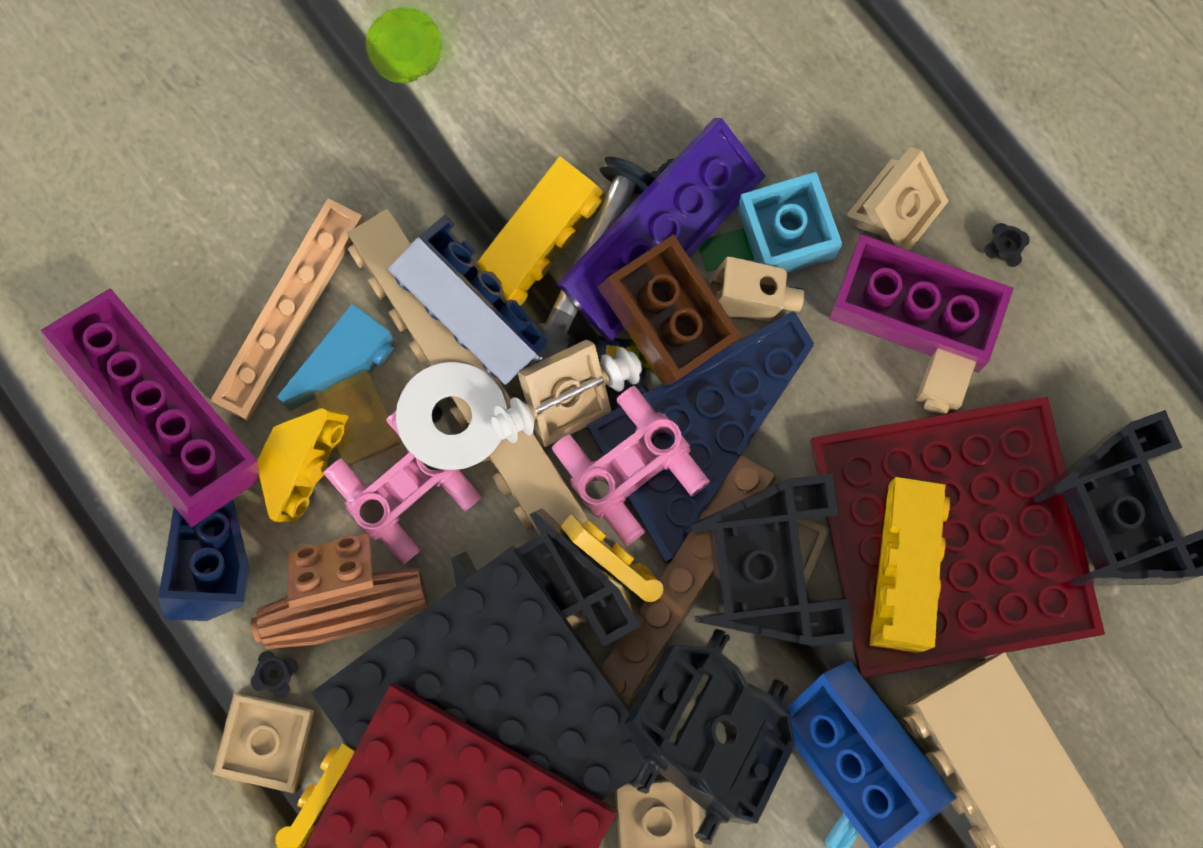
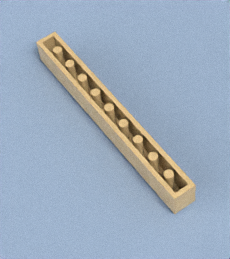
[347,208,588,536]

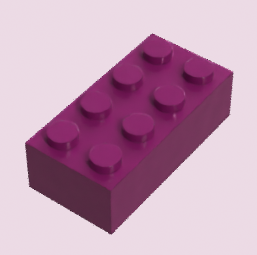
[829,234,1014,373]

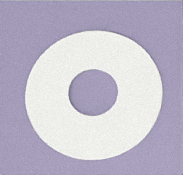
[396,362,507,470]

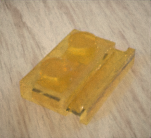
[314,370,400,467]

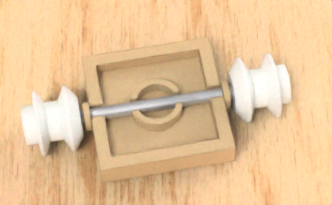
[492,340,642,447]

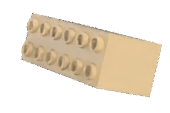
[902,652,1124,848]

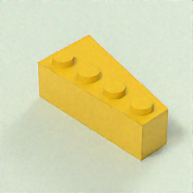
[477,156,606,306]
[869,477,950,653]

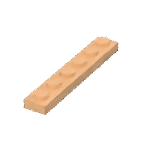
[210,198,364,422]

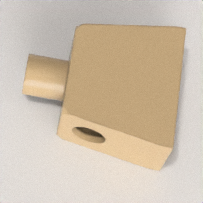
[709,256,804,322]

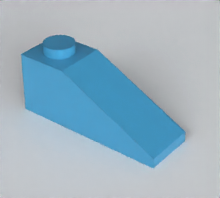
[277,304,395,411]

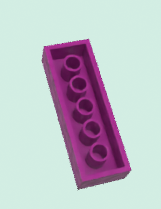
[41,288,259,527]

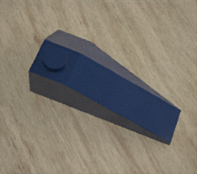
[158,499,249,621]

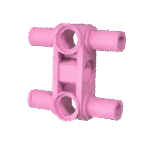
[552,386,710,546]
[323,411,482,565]

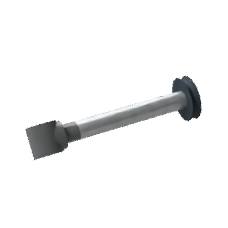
[526,156,655,366]

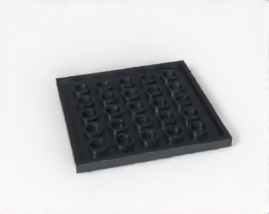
[311,545,643,801]

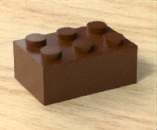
[598,234,742,387]

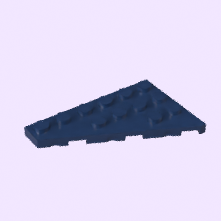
[587,311,814,563]

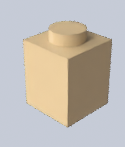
[915,348,976,415]

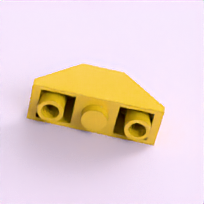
[257,408,349,523]

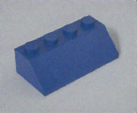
[787,661,957,848]

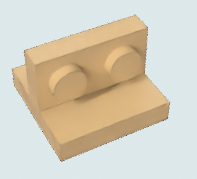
[846,147,949,251]

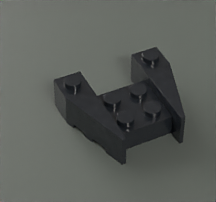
[1033,410,1203,586]
[683,474,854,646]
[451,508,644,647]

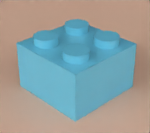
[737,172,842,273]

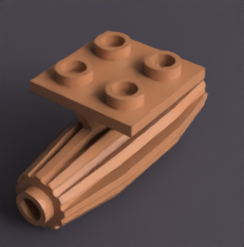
[251,533,429,649]

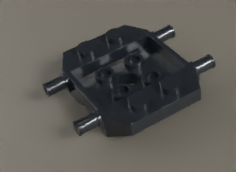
[624,629,795,845]

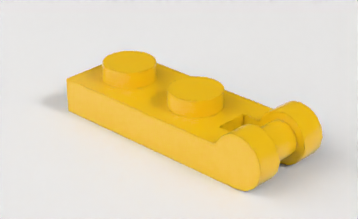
[561,514,663,602]
[275,743,355,848]

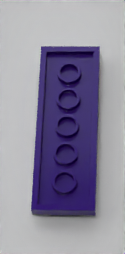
[556,118,766,341]

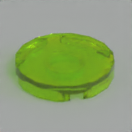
[365,8,442,83]

